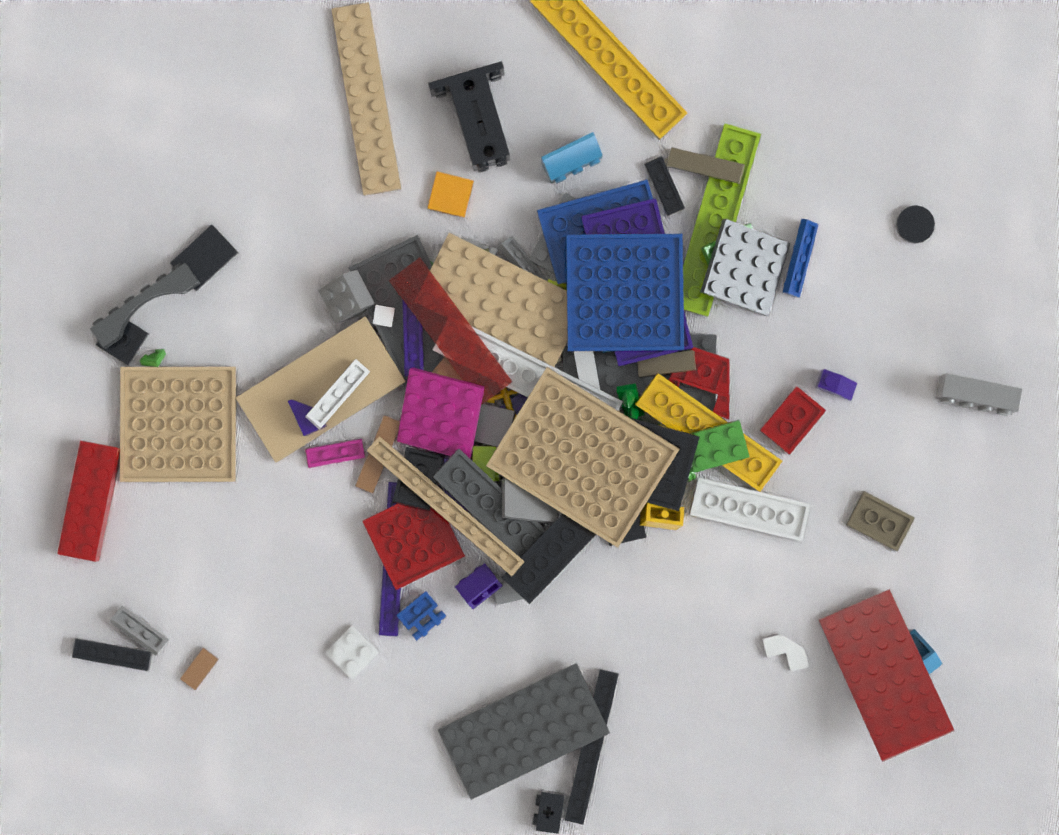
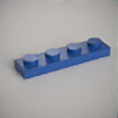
[783,219,819,298]

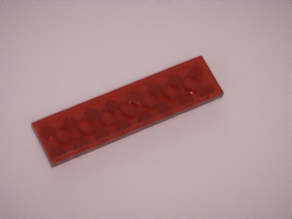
[389,257,513,405]

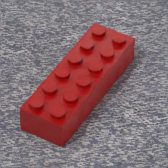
[57,440,120,562]

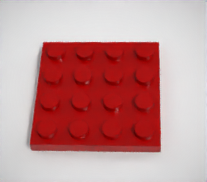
[362,504,465,590]

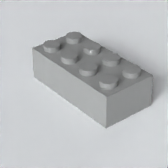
[935,373,1023,416]

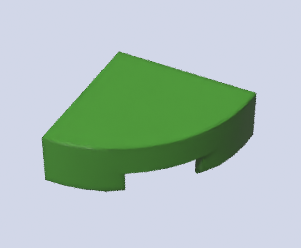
[140,349,166,367]

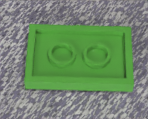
[690,419,750,473]

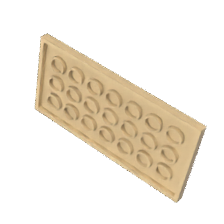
[415,233,567,367]

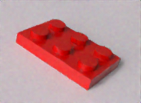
[760,386,826,455]

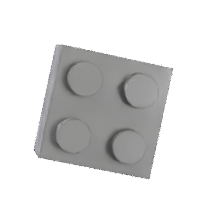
[318,270,375,324]

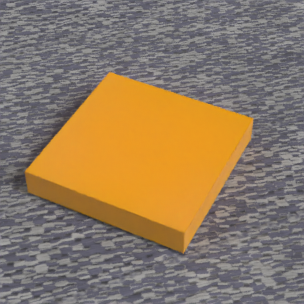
[427,172,474,218]

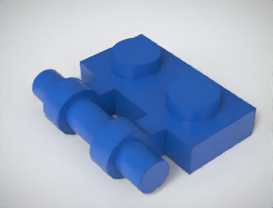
[396,591,446,641]

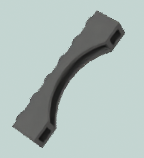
[90,263,201,349]

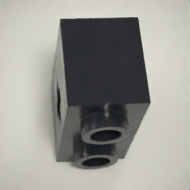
[532,790,564,834]

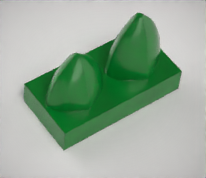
[617,383,645,419]

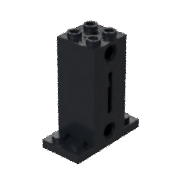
[428,61,510,173]

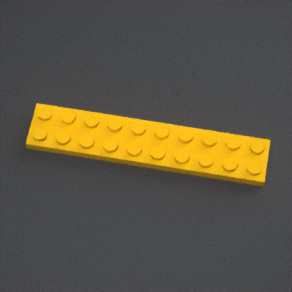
[530,0,688,140]

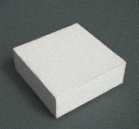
[373,305,395,327]

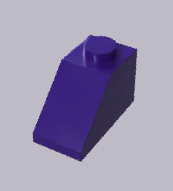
[815,369,857,401]
[288,399,328,436]

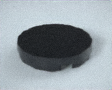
[896,205,935,244]

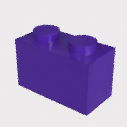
[455,563,503,609]

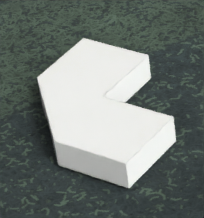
[762,634,809,672]

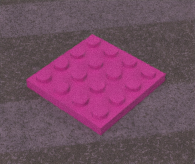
[397,367,484,459]

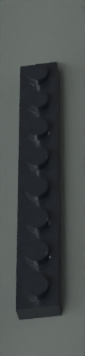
[564,669,619,825]

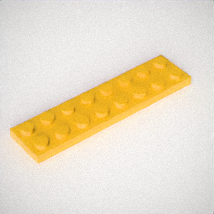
[635,372,783,492]

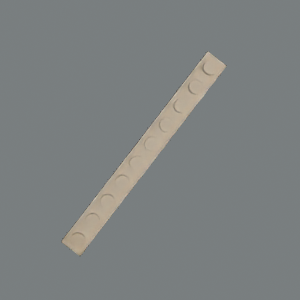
[367,436,524,577]

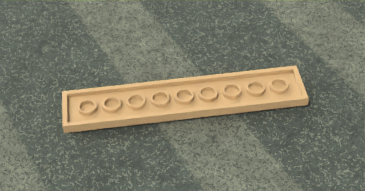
[332,2,402,196]

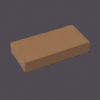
[180,648,219,690]

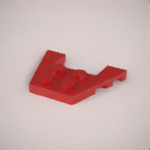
[668,347,730,419]

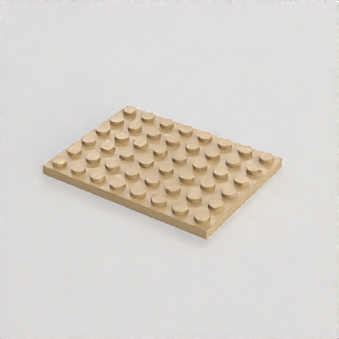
[486,367,680,548]

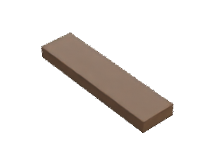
[355,415,400,493]

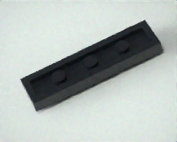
[72,638,152,671]

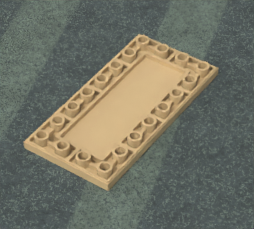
[236,316,406,463]

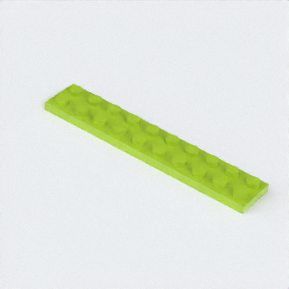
[683,123,761,317]

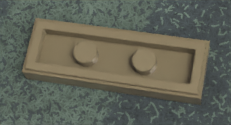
[637,350,696,378]

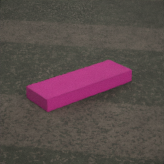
[305,439,365,468]

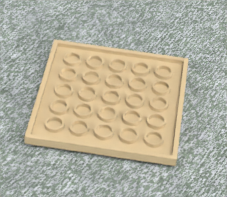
[120,367,236,482]

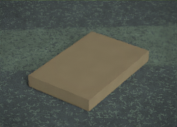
[846,491,915,552]

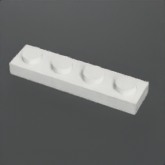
[305,359,370,430]

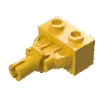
[640,502,684,530]

